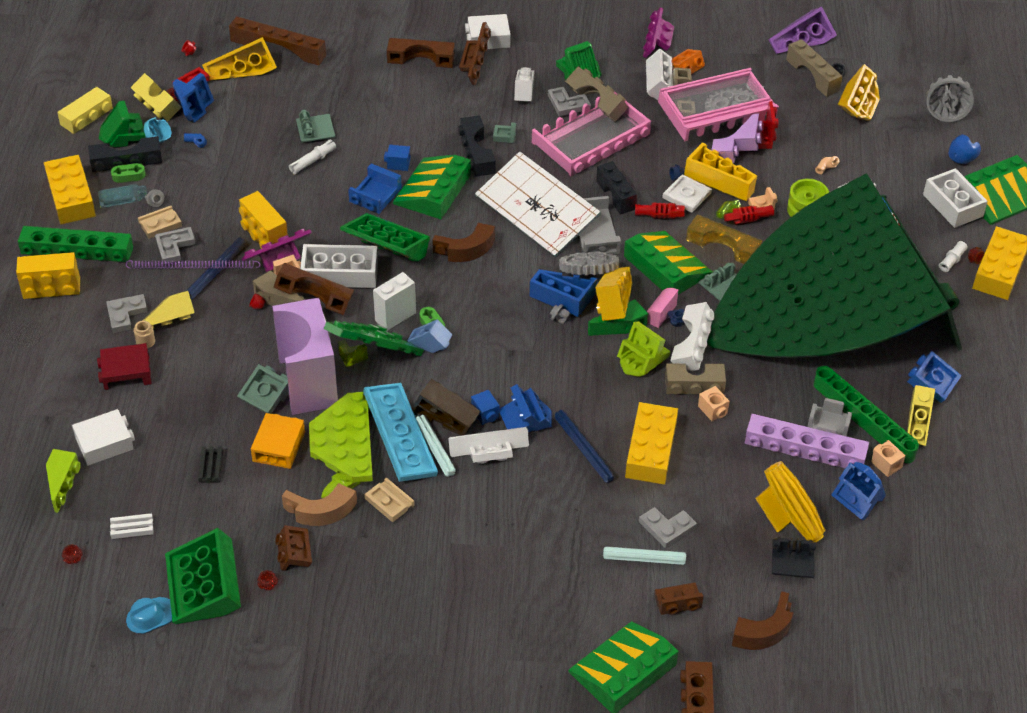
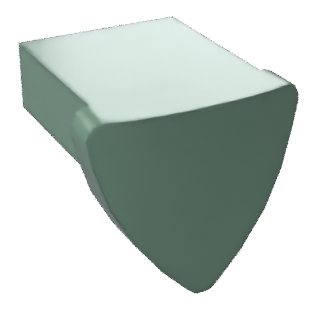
[493,122,516,144]

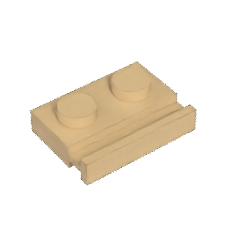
[138,206,182,239]
[365,478,414,522]

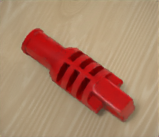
[635,202,685,219]
[724,205,774,224]

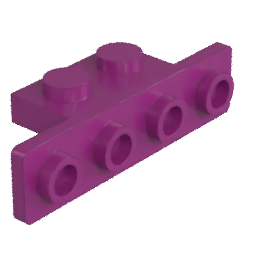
[643,7,674,58]
[242,229,312,272]

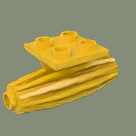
[755,461,825,542]

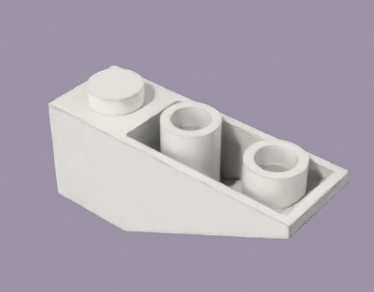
[514,67,534,101]

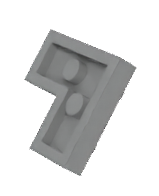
[548,87,591,116]
[155,227,195,264]
[106,294,147,333]
[639,507,697,548]

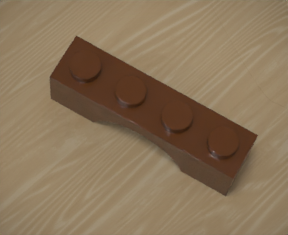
[387,38,455,68]
[273,263,354,315]

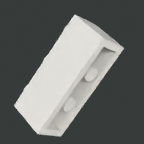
[646,49,673,100]

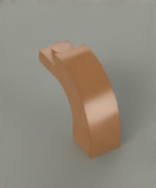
[282,483,357,526]

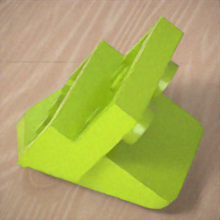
[617,321,671,377]

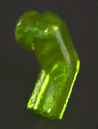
[716,200,741,219]

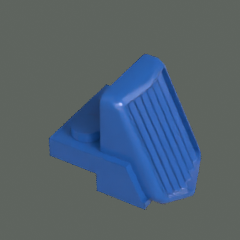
[173,73,214,123]
[500,384,552,432]
[831,462,886,520]

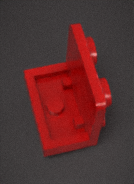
[758,101,778,149]

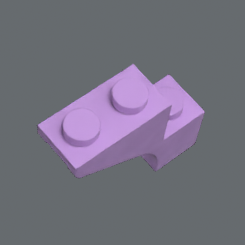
[711,114,764,163]

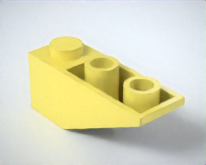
[143,291,195,329]
[907,385,935,446]

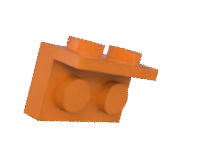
[672,49,705,74]

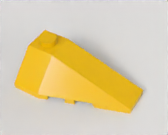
[202,37,277,80]

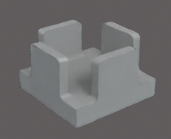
[808,398,852,436]

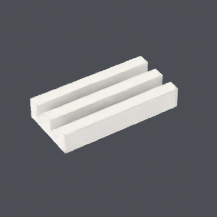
[110,513,153,539]

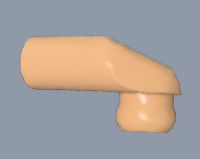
[815,156,840,174]

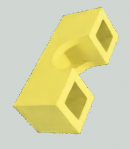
[131,73,181,122]

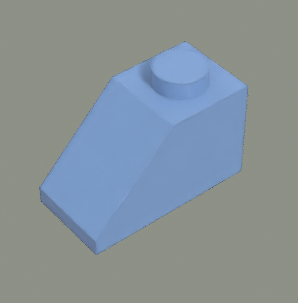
[407,319,452,353]

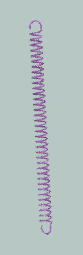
[126,260,260,269]

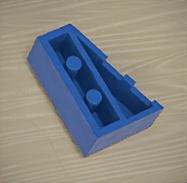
[529,269,597,317]

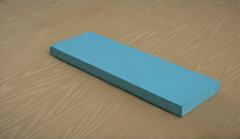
[363,383,438,482]

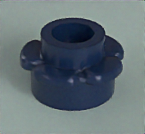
[669,164,684,181]

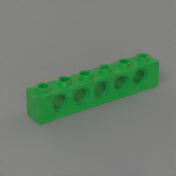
[18,226,133,262]

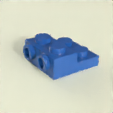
[907,351,962,403]

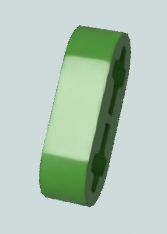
[111,163,146,183]
[419,307,445,326]

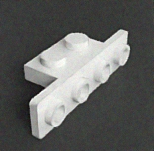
[448,427,529,463]

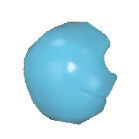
[144,117,172,143]

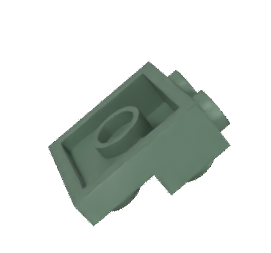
[237,364,289,414]

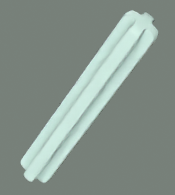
[416,415,456,477]
[603,547,686,565]

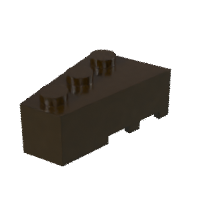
[412,378,481,436]

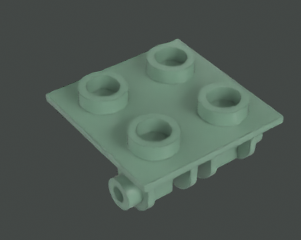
[296,110,335,143]
[699,262,737,301]

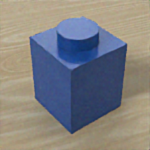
[384,145,411,171]
[471,390,500,425]

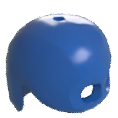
[948,134,981,164]

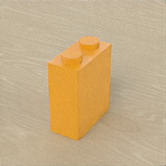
[251,413,305,469]

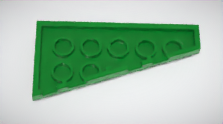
[324,320,424,356]

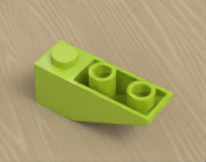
[46,449,80,513]

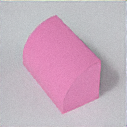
[647,288,678,328]

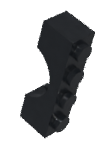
[458,115,496,177]
[88,136,162,172]

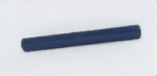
[186,237,246,300]
[555,410,615,483]

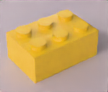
[239,191,288,249]
[16,252,80,299]

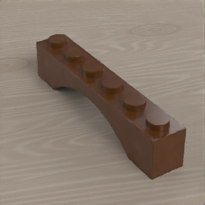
[229,16,326,66]

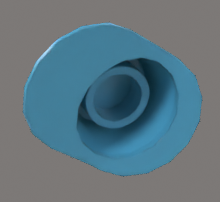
[126,597,172,634]

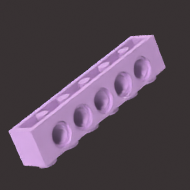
[745,414,869,468]

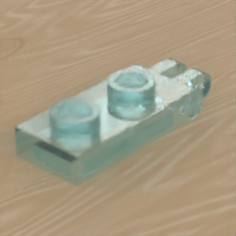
[98,184,148,208]

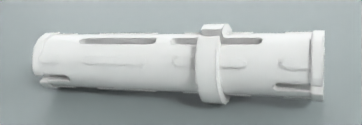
[289,139,336,175]

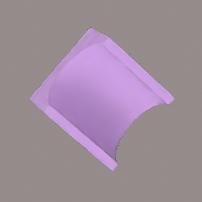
[272,298,338,415]

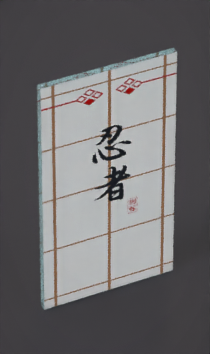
[475,152,601,257]

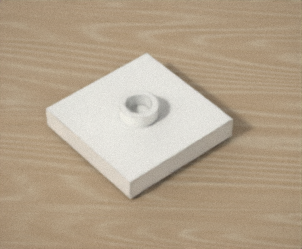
[662,174,712,213]

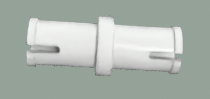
[939,241,968,272]

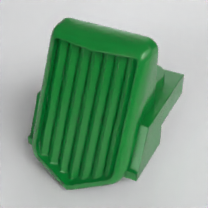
[556,41,602,80]
[99,101,146,147]

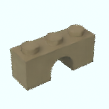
[665,364,726,394]

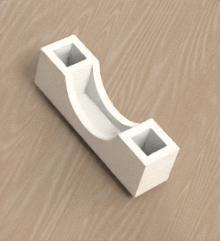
[671,302,714,372]

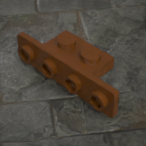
[459,22,491,85]

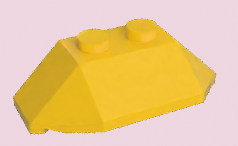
[838,64,880,121]

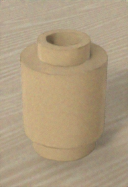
[134,321,155,348]

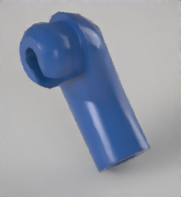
[184,133,207,148]

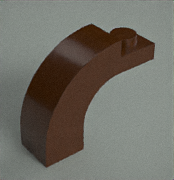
[432,223,495,262]
[732,591,794,650]

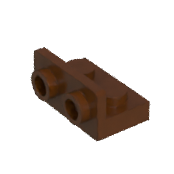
[275,525,312,571]
[654,582,703,615]

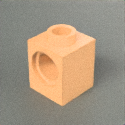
[698,386,729,421]
[871,440,906,477]

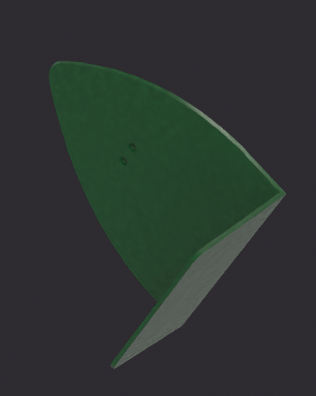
[707,173,962,358]

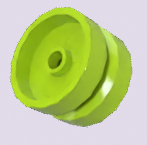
[787,179,829,217]

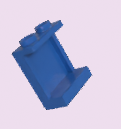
[348,163,402,214]

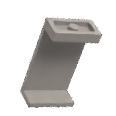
[578,196,621,255]

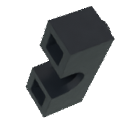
[596,161,637,215]

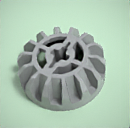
[926,75,974,122]

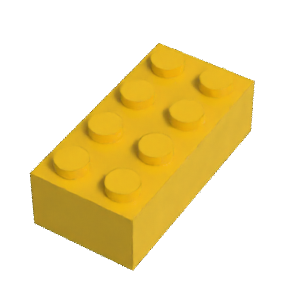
[44,155,96,225]
[972,226,1027,300]
[625,402,678,485]

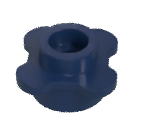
[667,309,685,327]

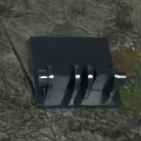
[772,537,816,578]

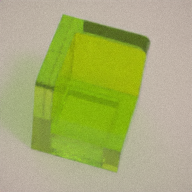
[338,339,368,367]

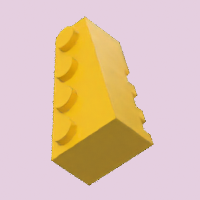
[684,142,757,201]
[595,267,632,321]

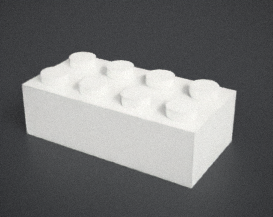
[300,244,378,288]

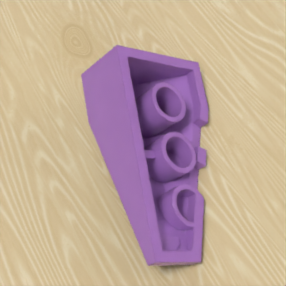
[768,7,837,54]

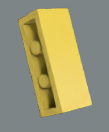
[58,87,113,134]

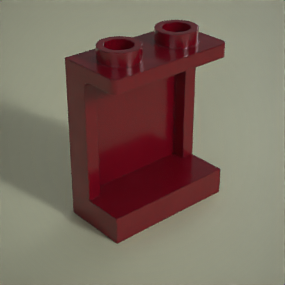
[97,343,152,390]

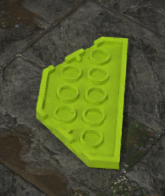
[309,392,373,483]

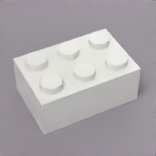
[923,168,988,228]

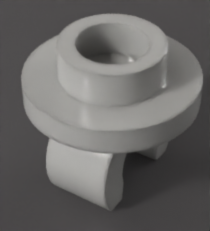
[145,189,164,207]
[550,304,570,324]

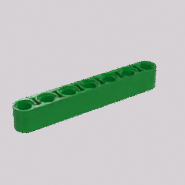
[814,366,919,463]

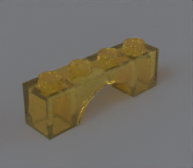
[686,214,762,264]

